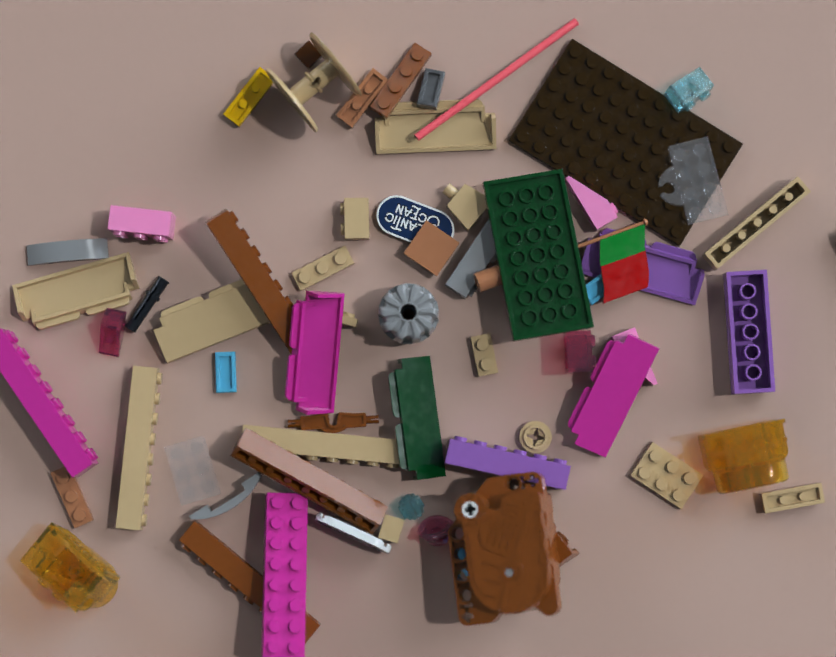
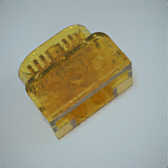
[698,418,789,494]
[20,522,120,612]

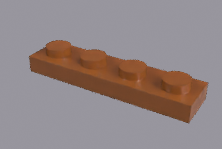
[370,43,432,119]

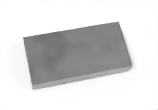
[417,68,445,110]

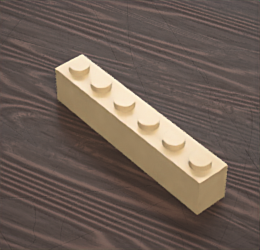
[701,176,811,271]

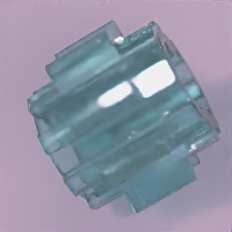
[398,493,425,520]

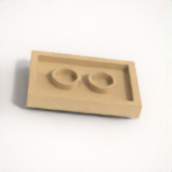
[630,442,704,509]

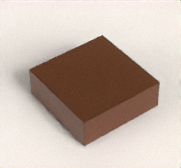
[294,41,322,69]

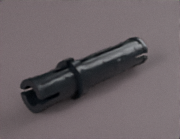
[125,276,169,333]

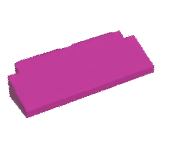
[285,291,345,415]
[568,334,660,457]

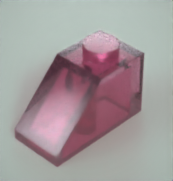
[99,308,126,357]

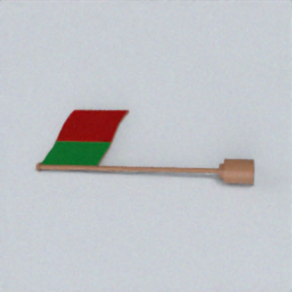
[473,219,649,304]

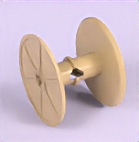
[265,32,362,133]

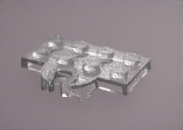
[658,136,728,225]

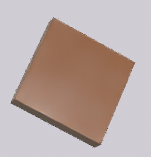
[403,220,460,277]

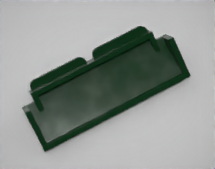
[388,356,446,480]

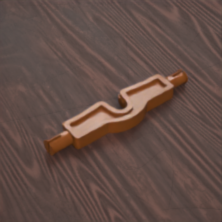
[288,412,379,433]

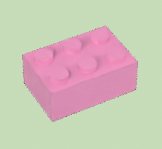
[108,205,176,243]

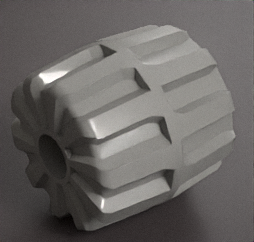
[378,283,439,344]

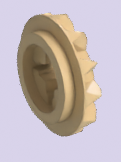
[519,421,552,453]

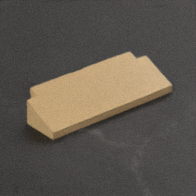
[375,99,497,154]
[12,252,140,330]
[153,279,270,364]

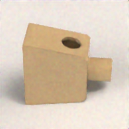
[442,184,487,231]

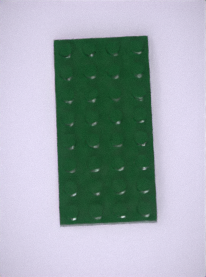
[482,169,594,342]

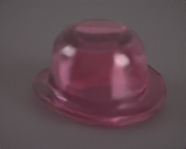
[417,515,453,547]

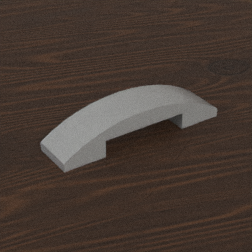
[27,238,109,266]
[189,472,262,520]

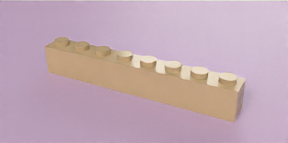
[116,366,162,530]
[242,425,399,468]

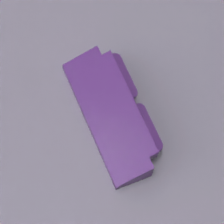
[581,228,705,305]

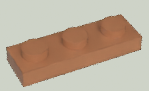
[336,68,388,129]
[50,466,94,528]

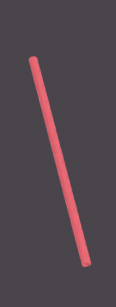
[414,18,579,141]

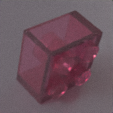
[563,330,596,374]

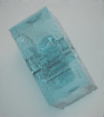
[664,67,714,113]

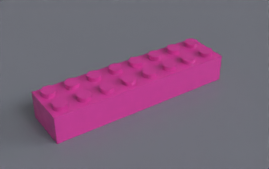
[0,328,99,478]
[261,492,308,657]

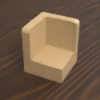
[378,515,405,544]

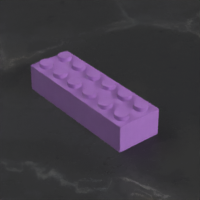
[723,270,775,395]
[444,436,571,490]

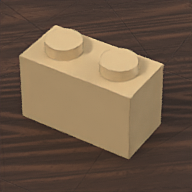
[340,197,370,240]

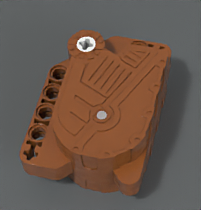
[448,472,562,626]

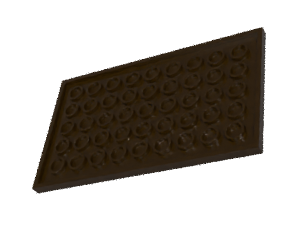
[509,39,743,246]

